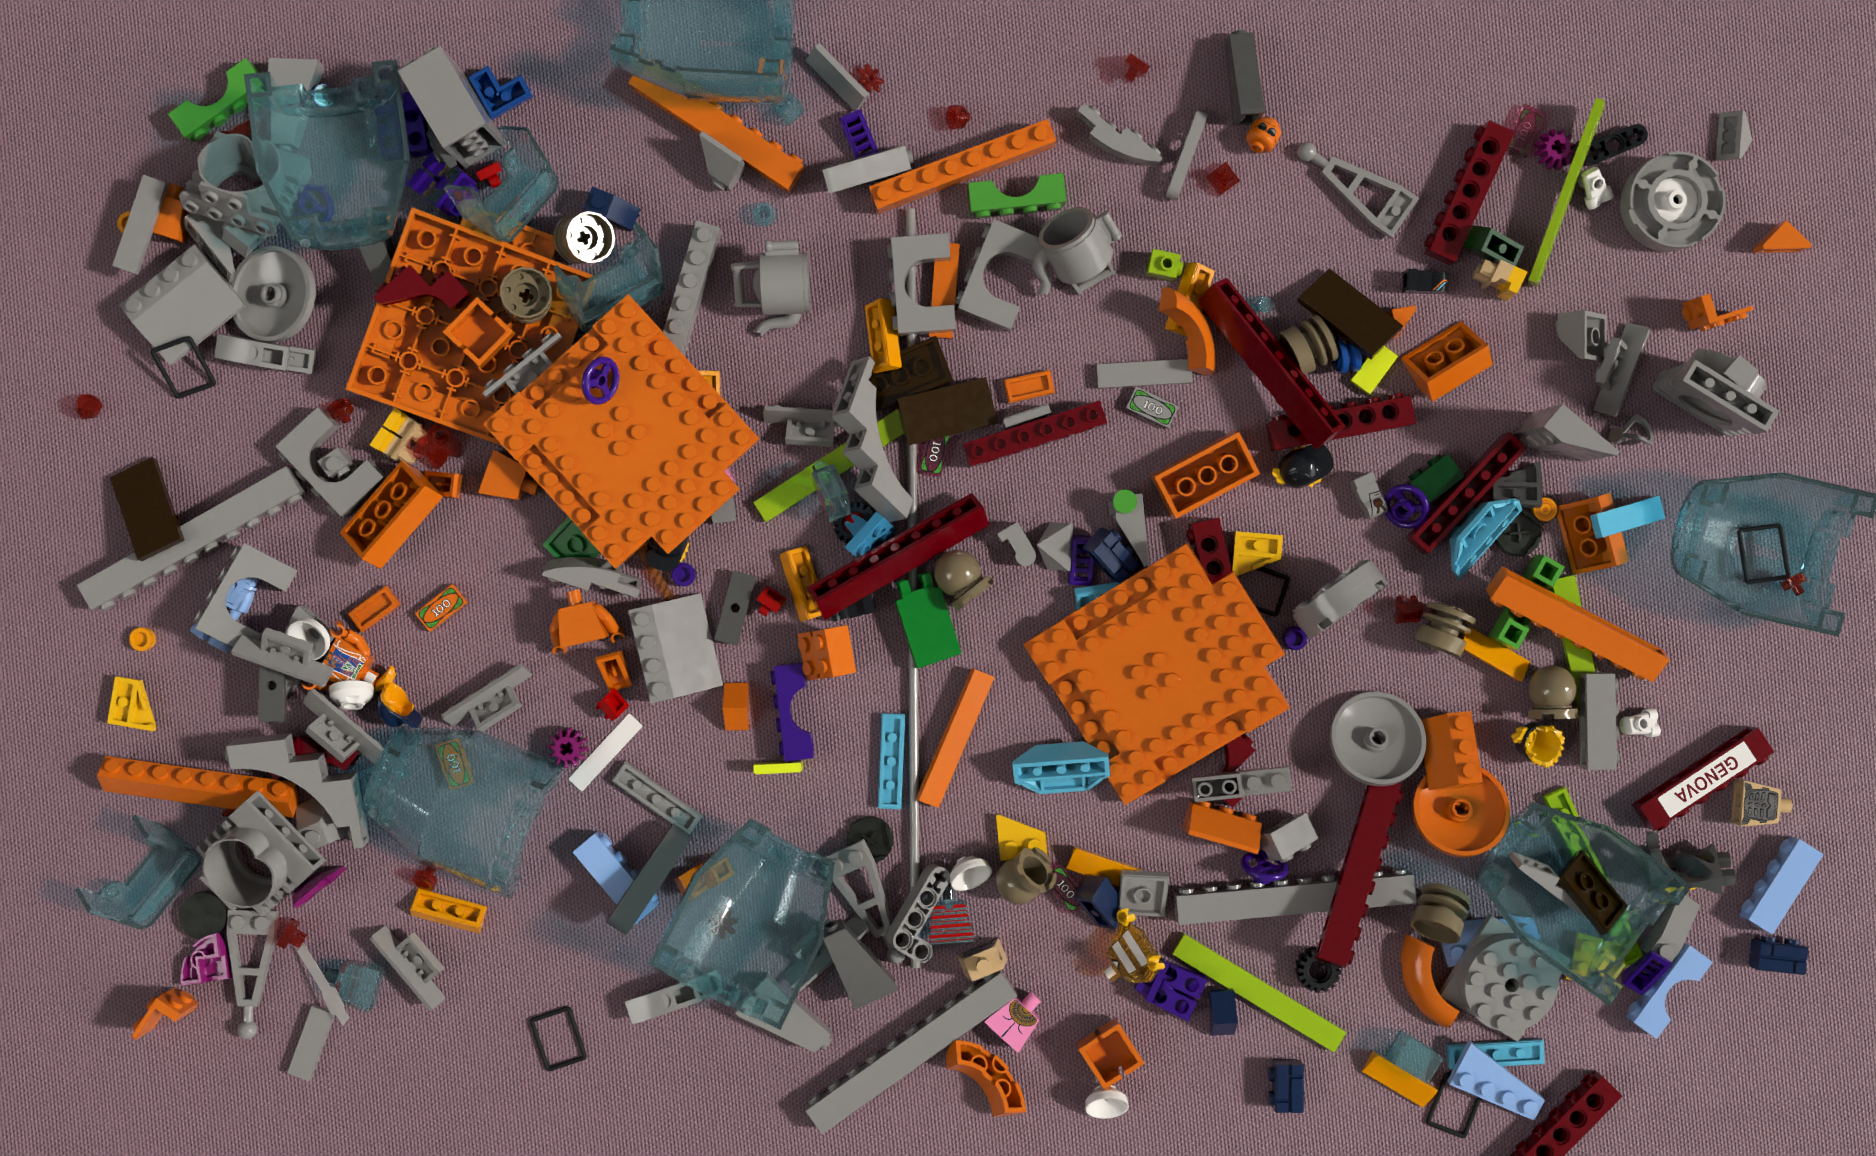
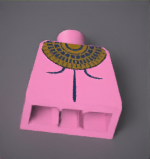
[984,991,1041,1053]

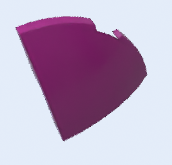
[293,866,347,909]
[180,933,233,986]

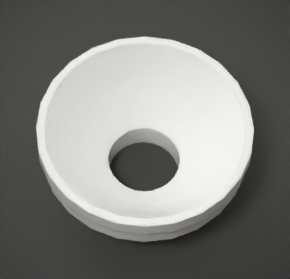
[286,618,330,660]
[329,680,374,710]
[950,855,992,891]
[1085,1085,1129,1119]

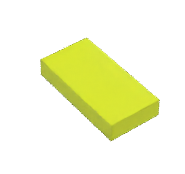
[1350,347,1398,395]
[753,760,803,774]

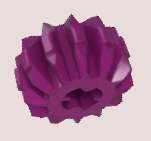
[1534,129,1576,170]
[547,727,589,768]

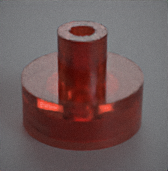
[945,105,971,129]
[75,394,102,419]
[327,398,354,423]
[1779,572,1807,596]
[412,866,438,891]

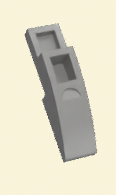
[1076,103,1163,167]
[214,333,316,374]
[542,557,642,598]
[1192,766,1293,802]
[625,969,724,1024]

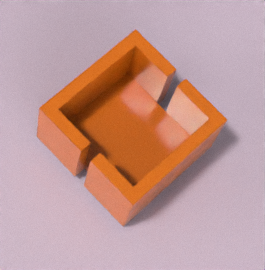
[443,297,516,368]
[798,625,856,681]
[1076,1017,1145,1090]

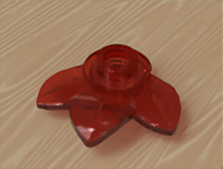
[413,423,462,470]

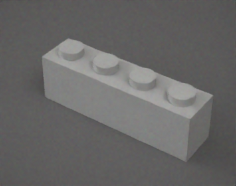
[1579,673,1620,770]

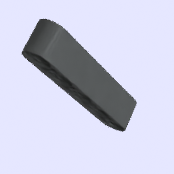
[606,823,693,936]

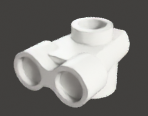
[1578,167,1614,210]
[1619,708,1661,738]

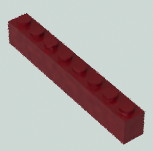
[1198,278,1346,450]
[806,493,989,620]
[1314,783,1403,968]

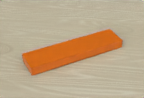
[929,243,960,339]

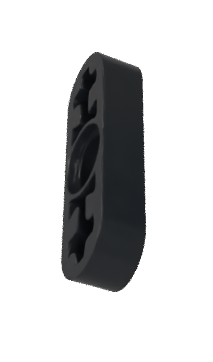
[1584,124,1648,166]

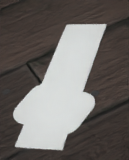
[297,943,349,1026]

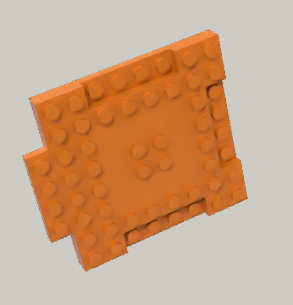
[346,204,598,446]
[483,294,760,569]
[1023,542,1290,805]

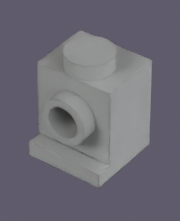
[317,447,358,482]

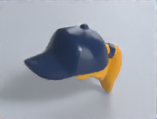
[374,665,422,728]

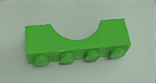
[168,58,268,142]
[968,173,1066,219]
[1488,554,1565,650]

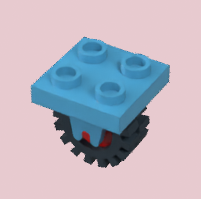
[833,502,897,558]

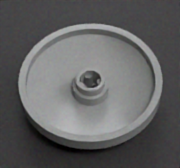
[231,246,316,343]
[1329,692,1426,786]

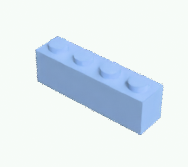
[573,831,659,925]
[1739,836,1824,935]

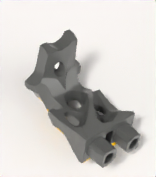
[1644,831,1736,894]

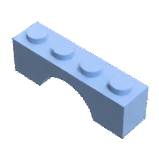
[1626,943,1713,1039]

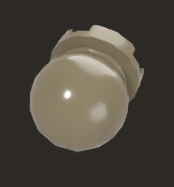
[934,550,994,611]
[1528,665,1578,719]
[996,847,1057,905]

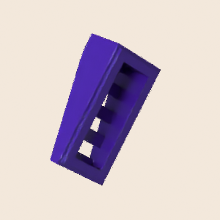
[839,109,879,158]
[1068,534,1095,586]
[1621,950,1672,996]

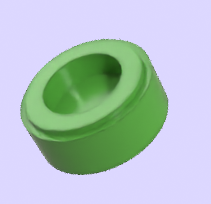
[1112,489,1137,514]

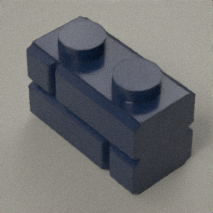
[1083,528,1139,583]
[1749,935,1809,975]
[1268,1059,1304,1113]

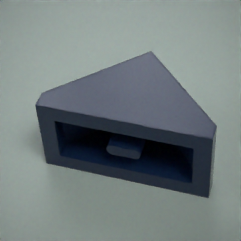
[1209,989,1238,1036]

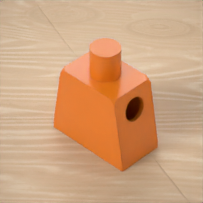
[153,183,190,244]
[478,450,540,500]

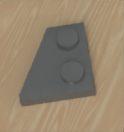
[1491,462,1542,508]

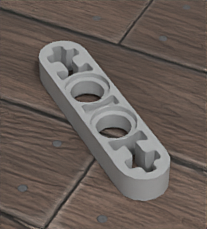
[1165,110,1208,200]

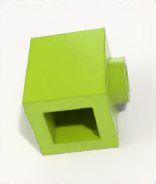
[1146,249,1184,282]

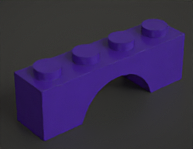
[770,662,815,761]

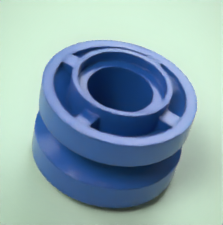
[1333,340,1362,374]

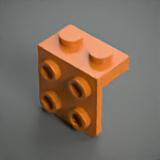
[1682,293,1754,332]
[131,987,199,1040]

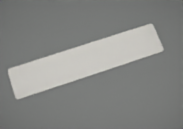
[569,714,642,791]

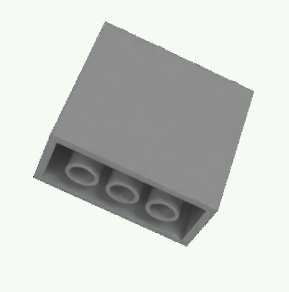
[398,46,507,169]

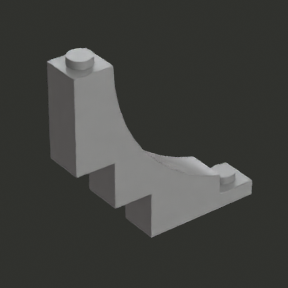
[831,356,913,523]
[225,733,369,849]

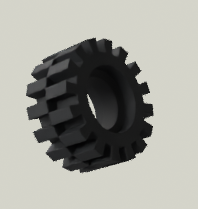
[1295,947,1341,993]

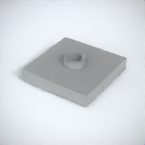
[1117,870,1169,917]

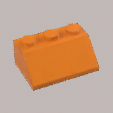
[1401,321,1493,402]
[1556,492,1629,575]
[1421,711,1483,791]
[1182,801,1262,854]

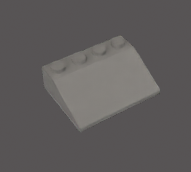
[120,245,246,366]
[1515,404,1620,461]
[628,593,724,704]

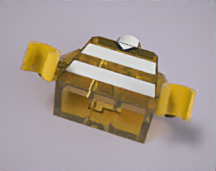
[1104,908,1165,983]

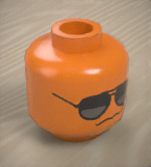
[1246,116,1281,153]

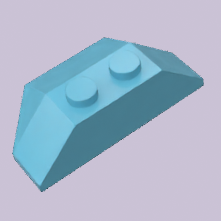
[1449,498,1522,581]
[1012,741,1110,794]

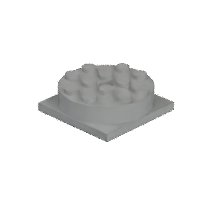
[1439,914,1569,1042]

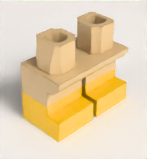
[1472,259,1527,301]
[370,407,431,465]

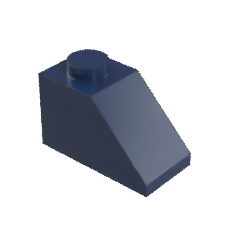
[583,186,641,231]
[1074,875,1118,930]

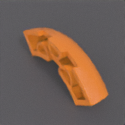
[1159,287,1215,376]
[1400,933,1460,1028]
[946,1040,1026,1117]

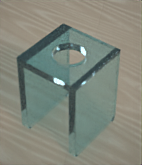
[1385,1029,1443,1084]

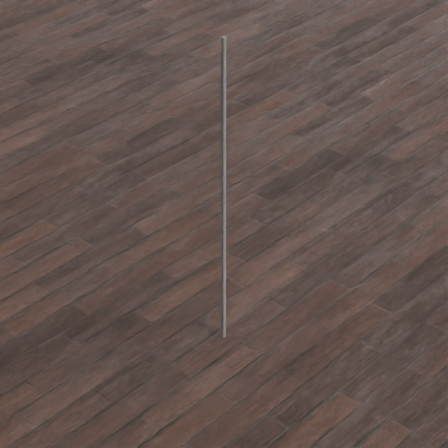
[906,208,920,968]

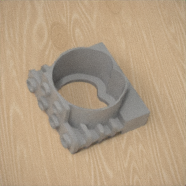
[179,131,311,236]
[1652,349,1779,437]
[196,791,326,916]

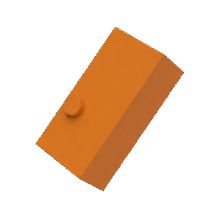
[1150,431,1260,519]
[339,460,443,569]

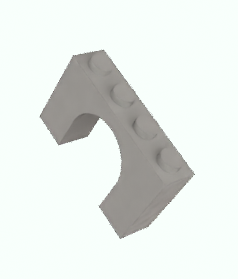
[955,219,1042,332]
[887,233,956,336]
[275,407,388,517]
[193,543,298,647]

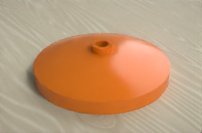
[1412,767,1510,858]

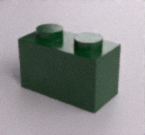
[1463,225,1524,266]
[1405,454,1465,504]

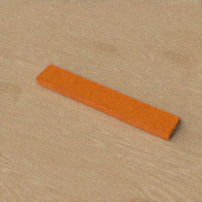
[916,668,995,808]

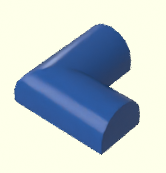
[468,66,534,120]

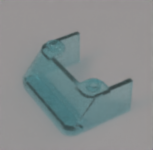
[444,126,558,242]
[553,223,664,333]
[75,814,201,929]

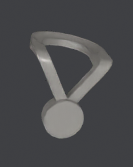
[1609,414,1654,446]

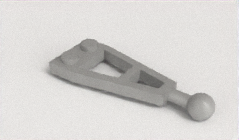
[1297,142,1419,239]
[821,839,905,964]
[226,909,278,1040]

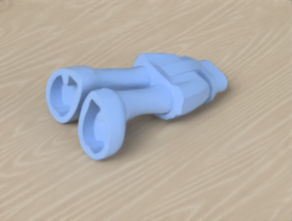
[190,578,260,653]

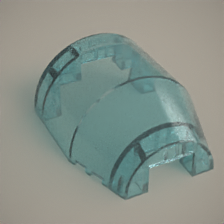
[610,0,795,106]
[244,59,411,250]
[1671,472,1876,637]
[363,726,564,899]
[1476,802,1692,1006]
[648,818,835,1030]

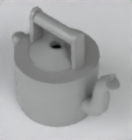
[1033,207,1122,296]
[730,240,811,337]

